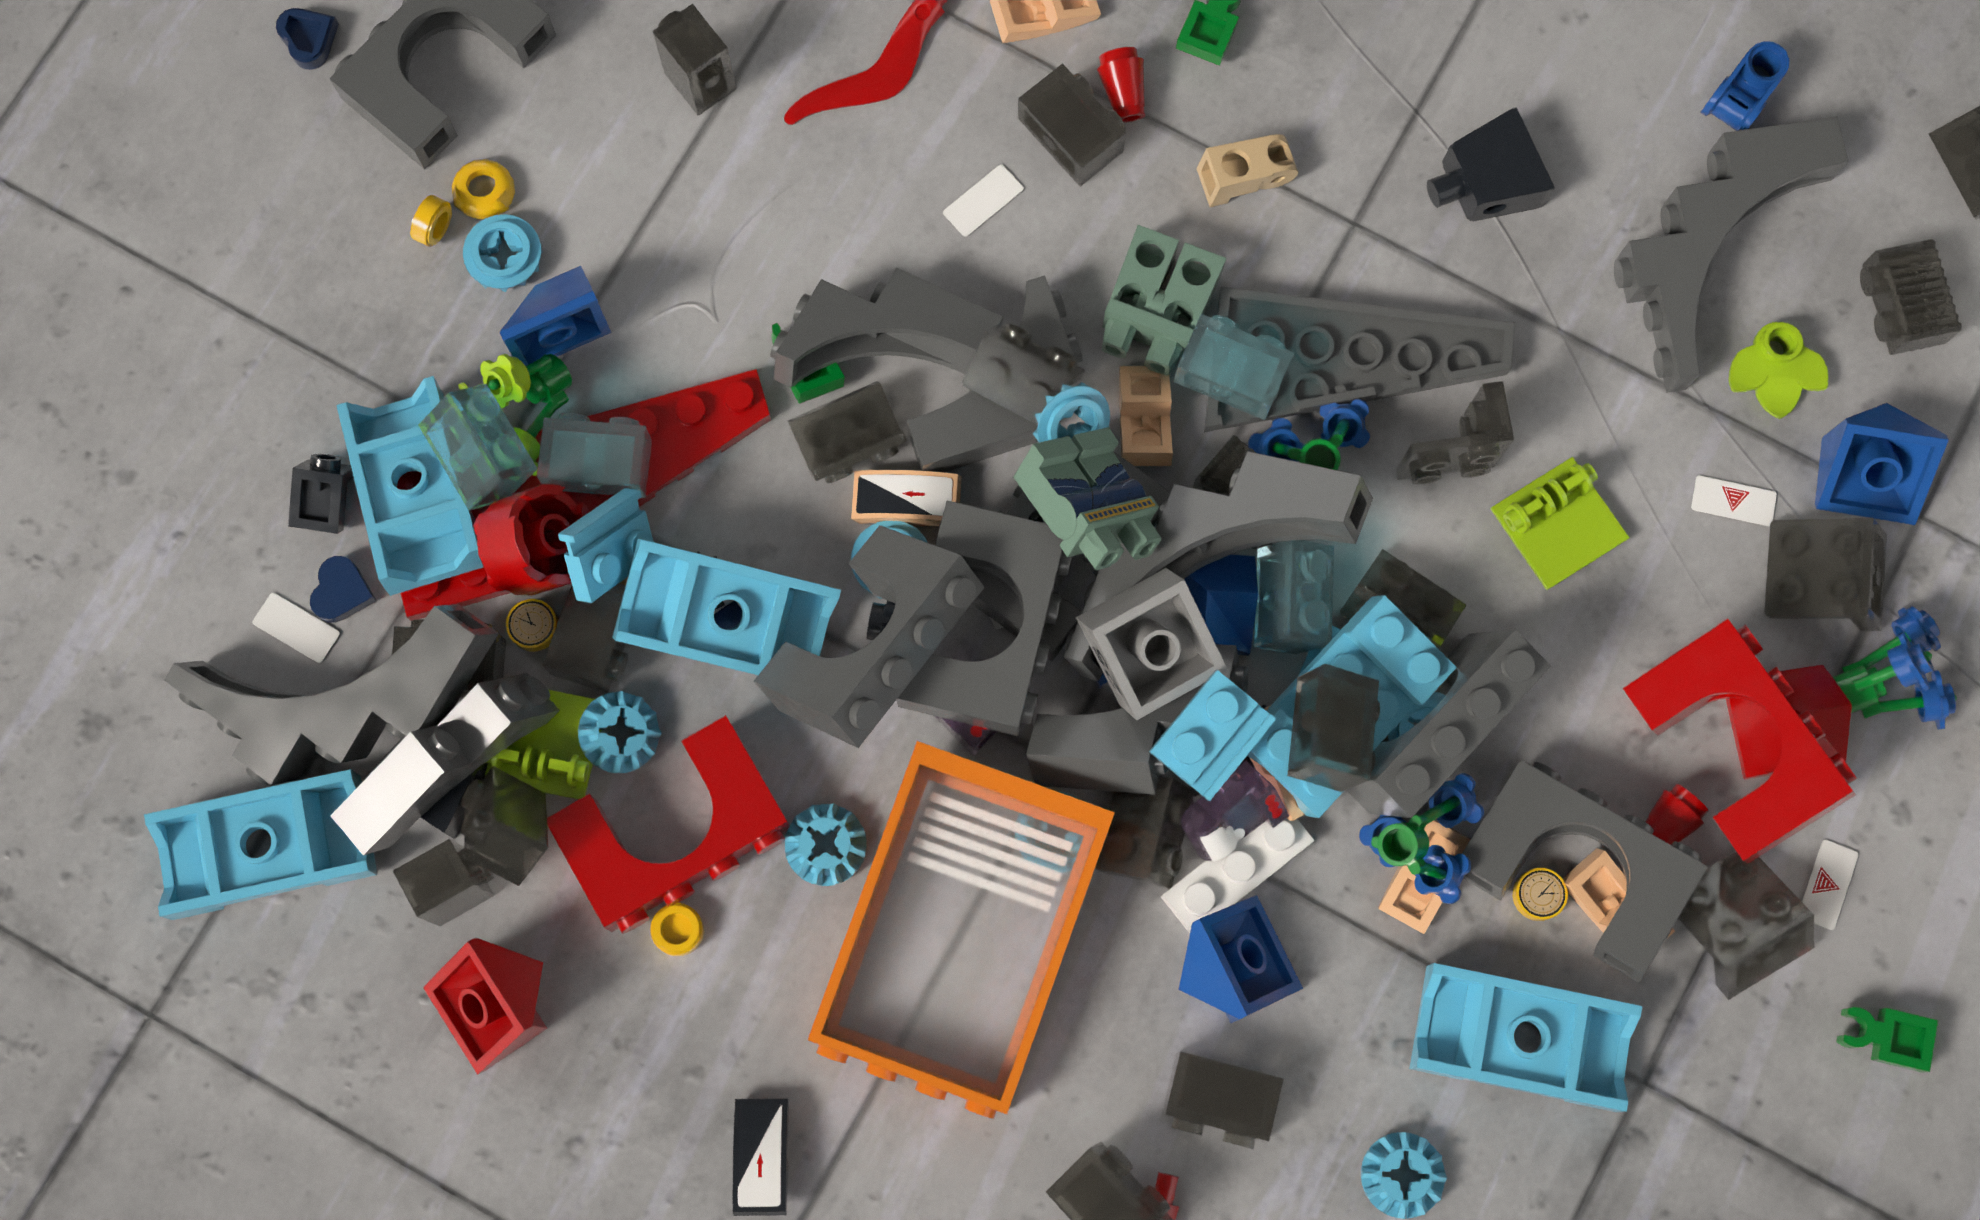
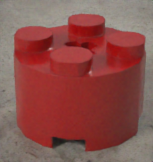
[474,484,590,596]

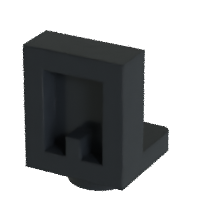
[288,454,354,534]

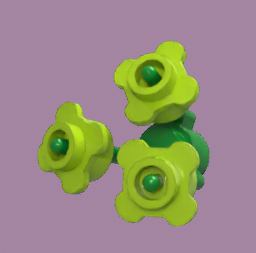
[455,354,572,476]

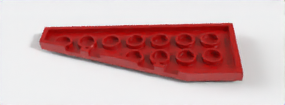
[397,369,771,622]

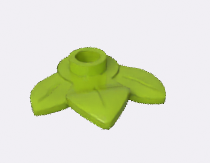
[1728,322,1828,419]

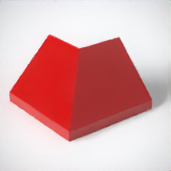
[1726,664,1852,780]
[423,938,548,1075]

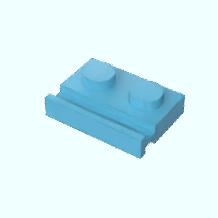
[558,488,654,603]
[1149,670,1277,801]

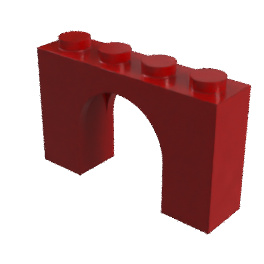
[1623,619,1857,863]
[544,715,790,934]

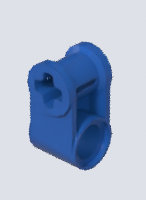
[1700,41,1789,131]

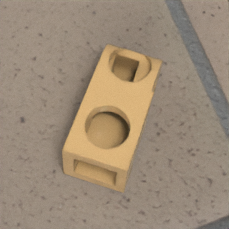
[1196,134,1298,207]

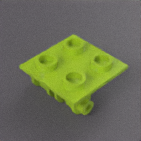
[1490,457,1629,590]
[484,690,601,800]

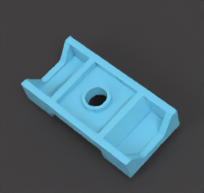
[336,376,484,596]
[612,538,841,675]
[1247,595,1457,818]
[144,769,378,920]
[1409,963,1642,1112]

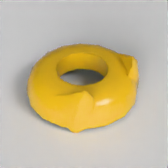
[452,159,515,219]

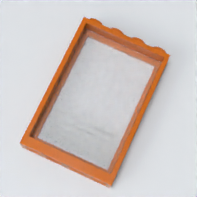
[808,741,1115,1119]

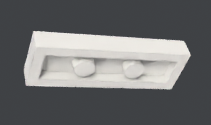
[1161,807,1315,933]

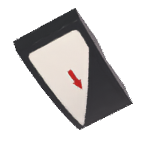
[732,1099,789,1216]

